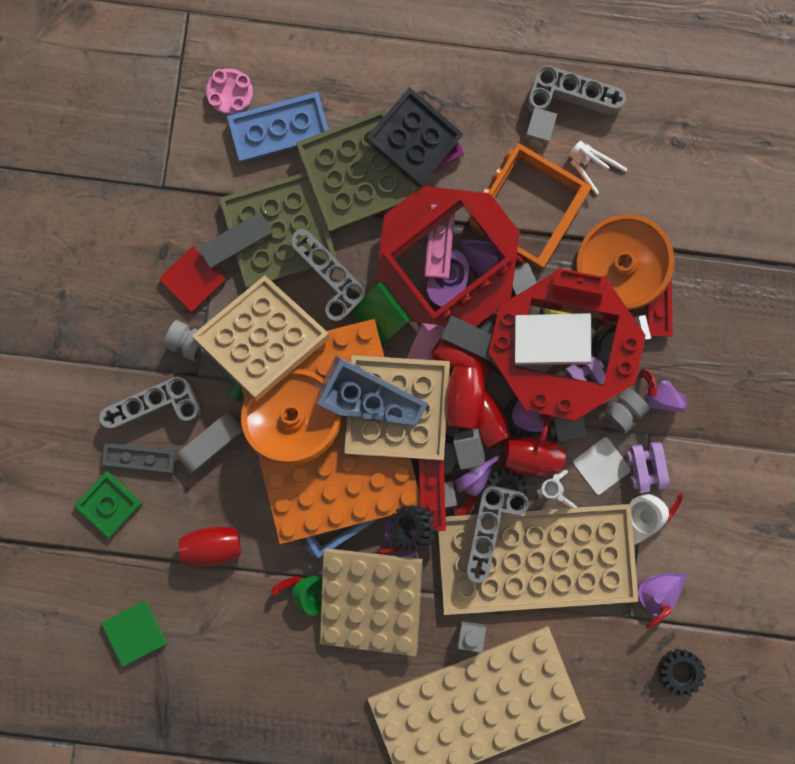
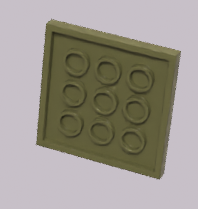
[296,108,416,232]
[219,172,337,289]

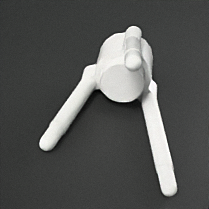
[569,141,627,195]
[538,470,577,508]

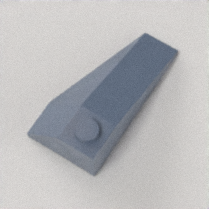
[317,355,428,426]

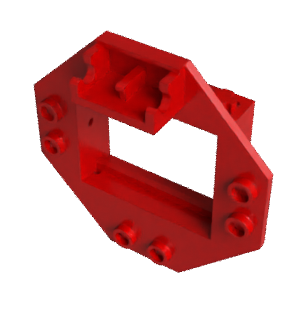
[375,186,520,327]
[489,267,646,421]

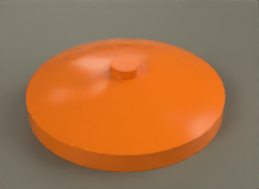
[577,214,675,310]
[241,369,342,465]

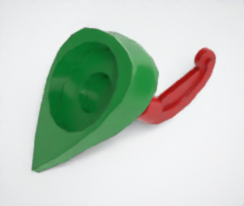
[271,575,323,616]

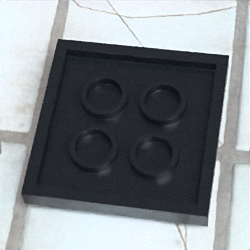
[364,87,464,188]

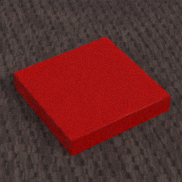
[159,246,227,313]

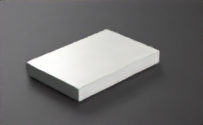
[515,313,591,365]

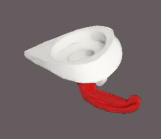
[630,492,683,545]

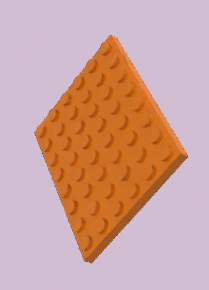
[241,319,420,544]

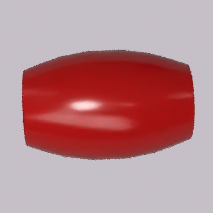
[429,339,492,381]
[445,367,485,430]
[469,388,511,450]
[501,437,565,477]
[179,526,241,567]

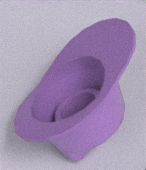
[427,250,469,307]

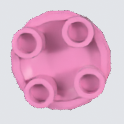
[206,69,253,114]

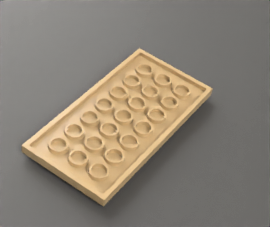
[438,504,639,615]
[368,625,585,764]

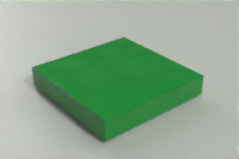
[351,282,412,346]
[74,471,143,539]
[101,600,167,667]

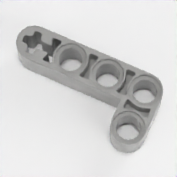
[527,66,626,115]
[291,229,364,321]
[99,377,201,429]
[467,486,528,583]

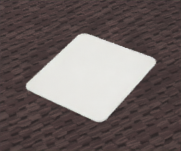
[573,437,631,495]

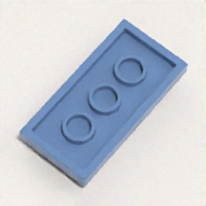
[227,92,329,163]

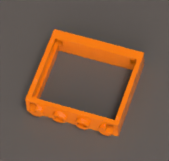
[467,143,592,271]

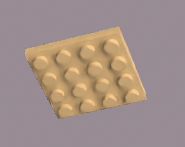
[192,275,330,401]
[344,355,450,461]
[320,549,423,656]

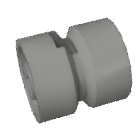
[163,320,203,362]
[604,388,650,433]

